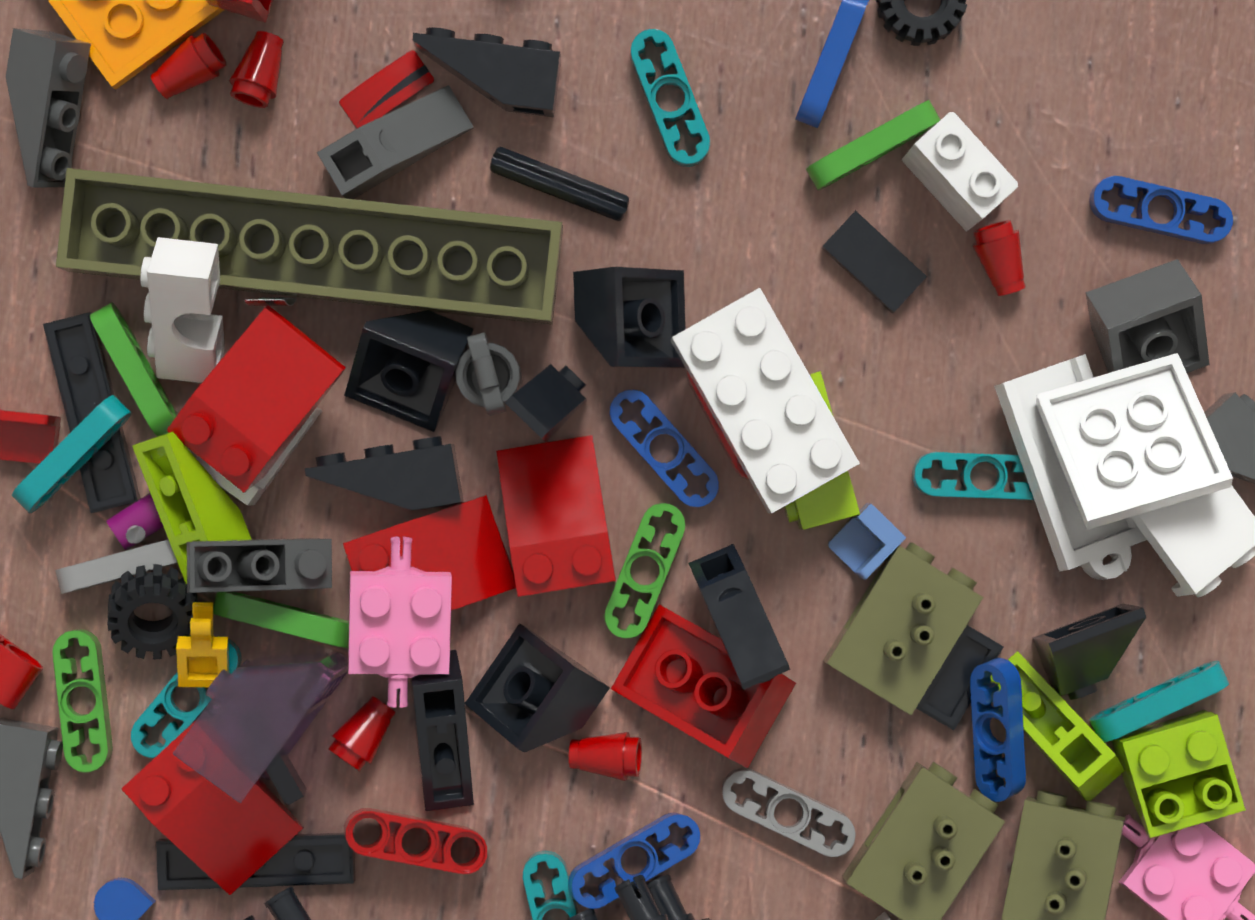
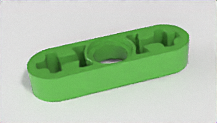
[806,100,941,191]
[90,302,178,437]
[605,503,685,638]
[213,591,349,648]
[53,629,113,772]

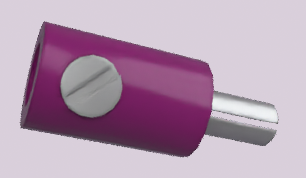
[106,493,163,551]

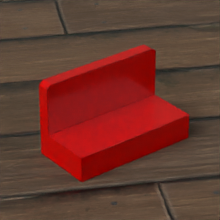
[0,410,61,464]

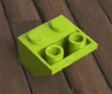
[1112,710,1246,838]

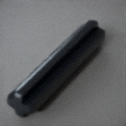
[490,147,629,221]

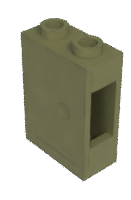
[823,542,984,715]
[842,762,1005,920]
[1001,790,1125,920]

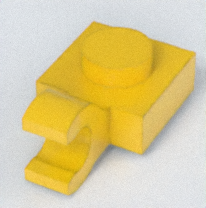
[176,602,229,688]

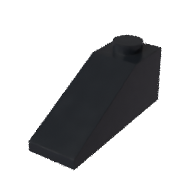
[505,364,587,442]
[410,650,474,811]

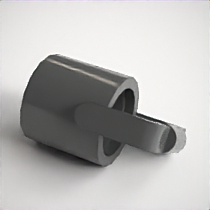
[456,332,522,416]

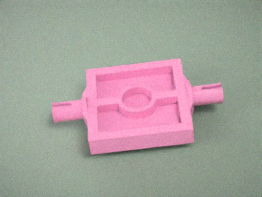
[348,537,452,708]
[1119,814,1255,920]

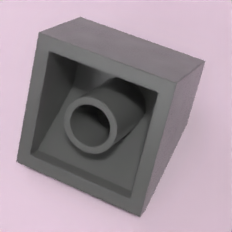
[1086,259,1210,373]

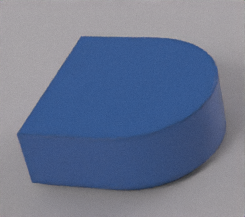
[94,878,156,920]

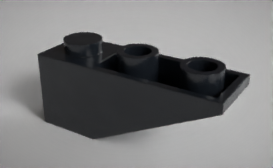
[412,27,561,117]
[305,436,464,510]
[688,544,791,689]

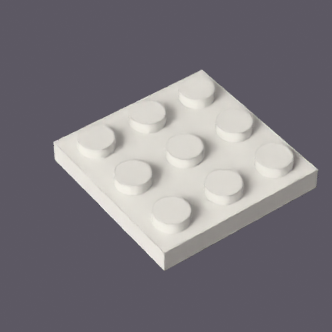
[1036,353,1233,530]

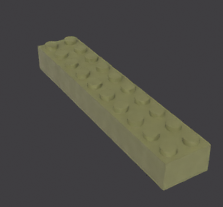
[56,168,563,325]

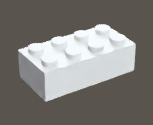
[671,288,860,513]

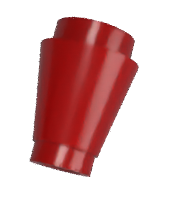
[229,31,284,108]
[150,33,227,99]
[972,220,1026,296]
[328,696,396,772]
[569,732,642,781]

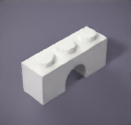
[140,237,225,383]

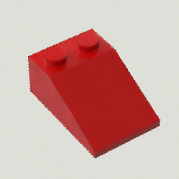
[167,305,346,493]
[496,435,616,597]
[343,495,516,611]
[611,604,796,768]
[121,719,304,895]

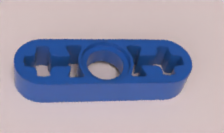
[795,0,869,128]
[1089,176,1233,244]
[610,390,719,507]
[970,658,1026,802]
[568,813,700,909]

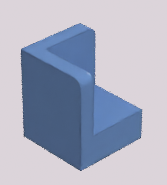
[828,503,906,580]

